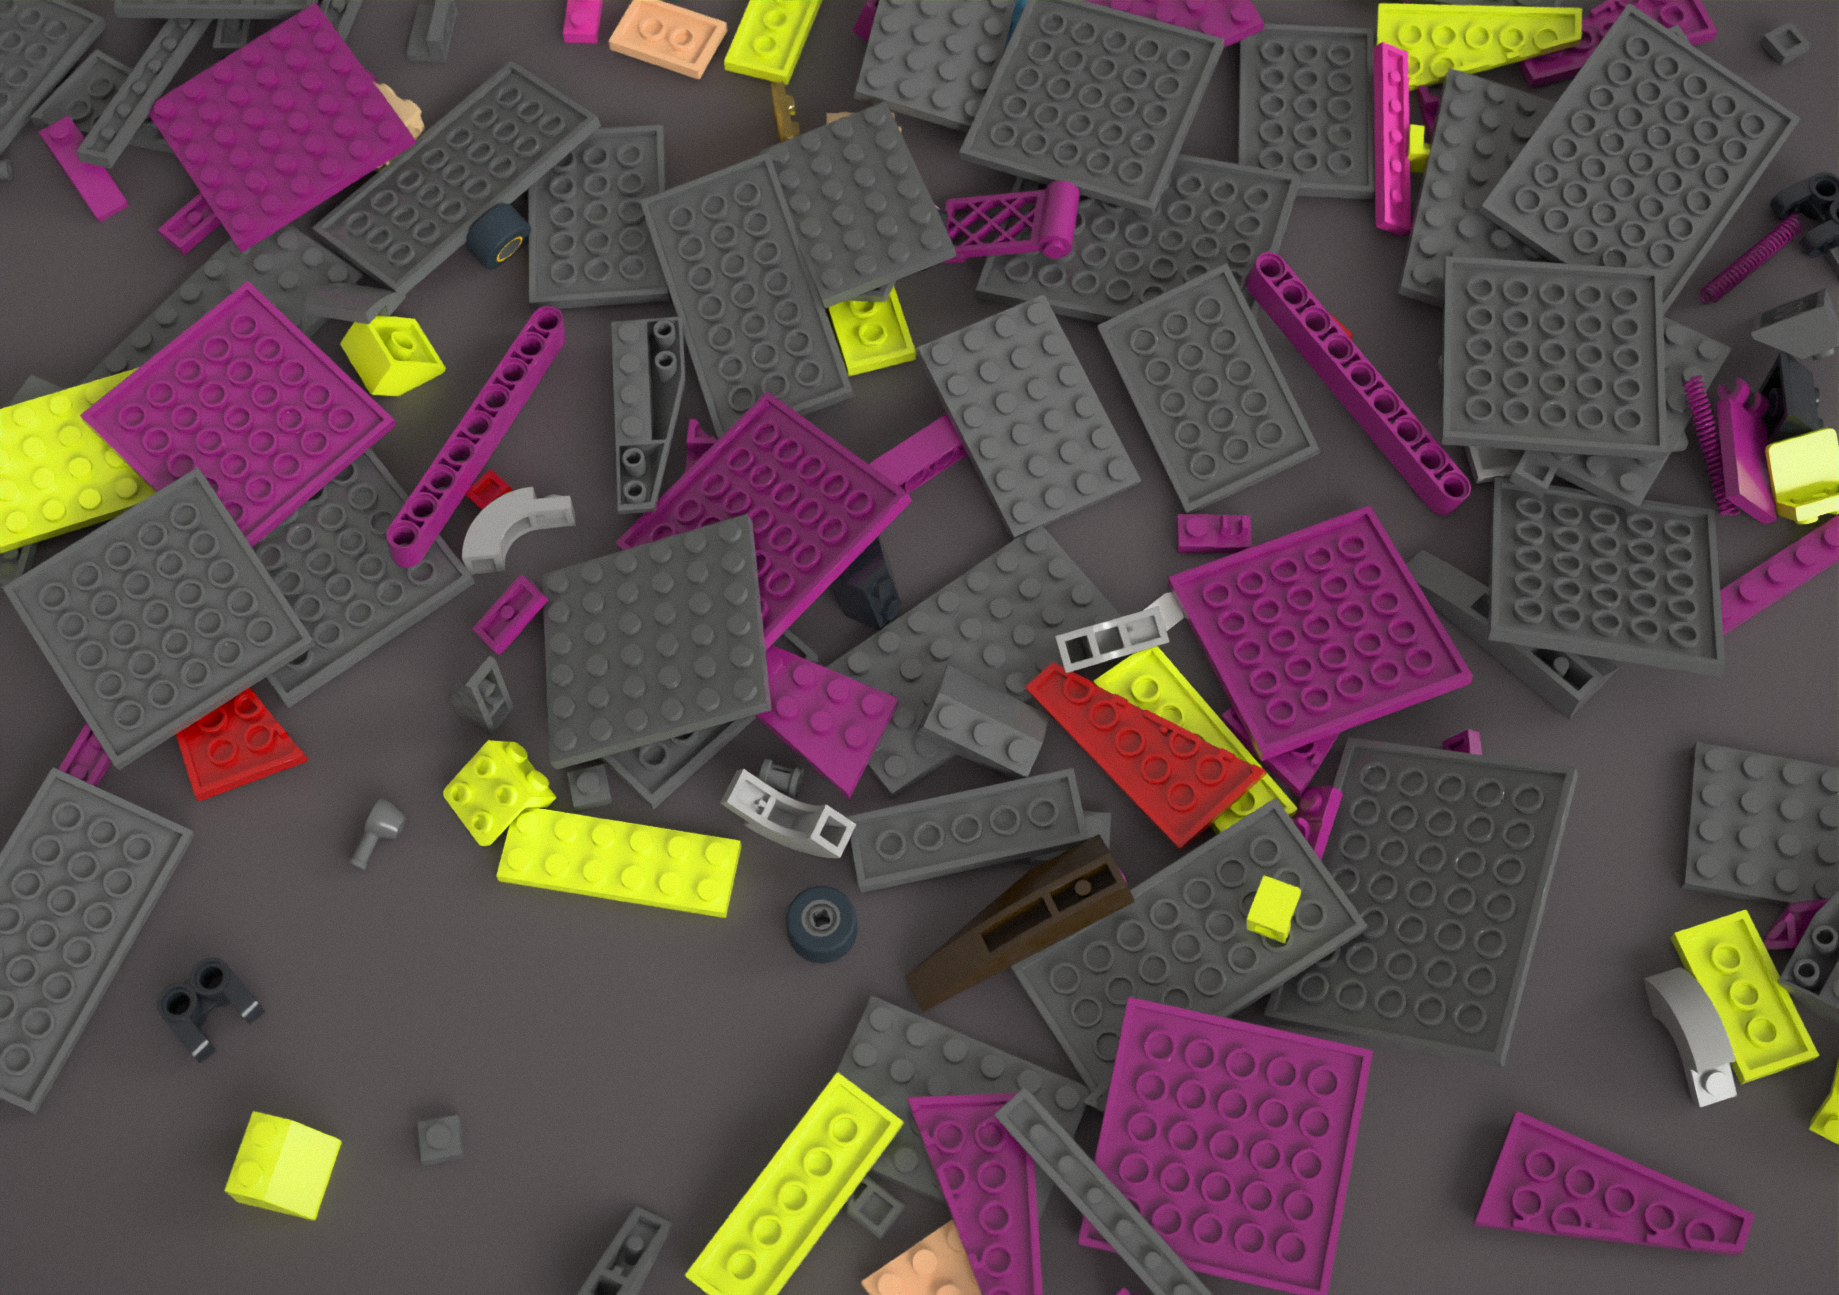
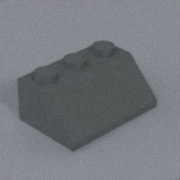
[1751,288,1839,360]
[915,665,1049,781]

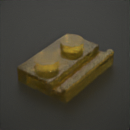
[770,82,800,143]

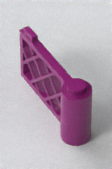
[945,181,1080,264]

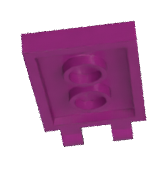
[1716,378,1777,525]

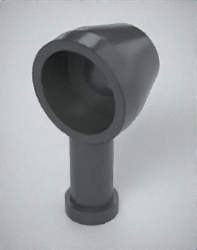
[347,798,407,870]

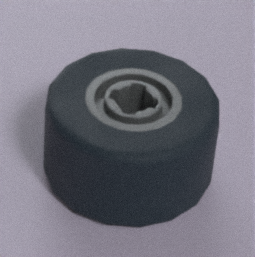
[464,204,532,270]
[786,886,858,964]

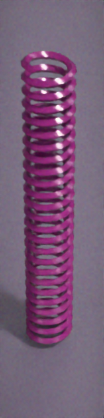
[1700,214,1803,304]
[1682,375,1741,517]

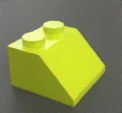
[340,315,446,396]
[224,1111,342,1221]

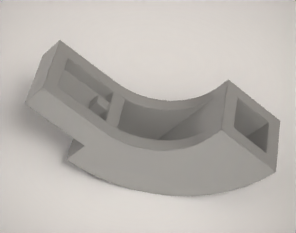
[462,487,576,575]
[1055,606,1169,673]
[720,769,856,858]
[1644,967,1737,1107]

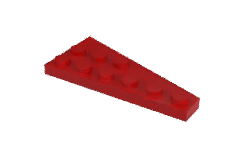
[1025,662,1267,852]
[176,687,309,801]

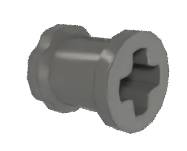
[758,759,804,800]

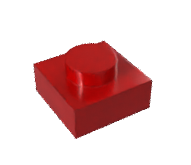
[465,469,513,511]

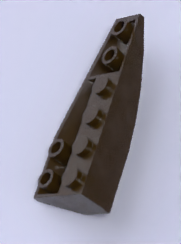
[906,834,1135,1012]

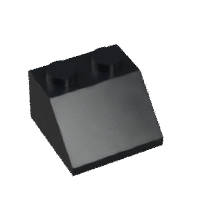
[1759,353,1824,445]
[832,535,901,631]

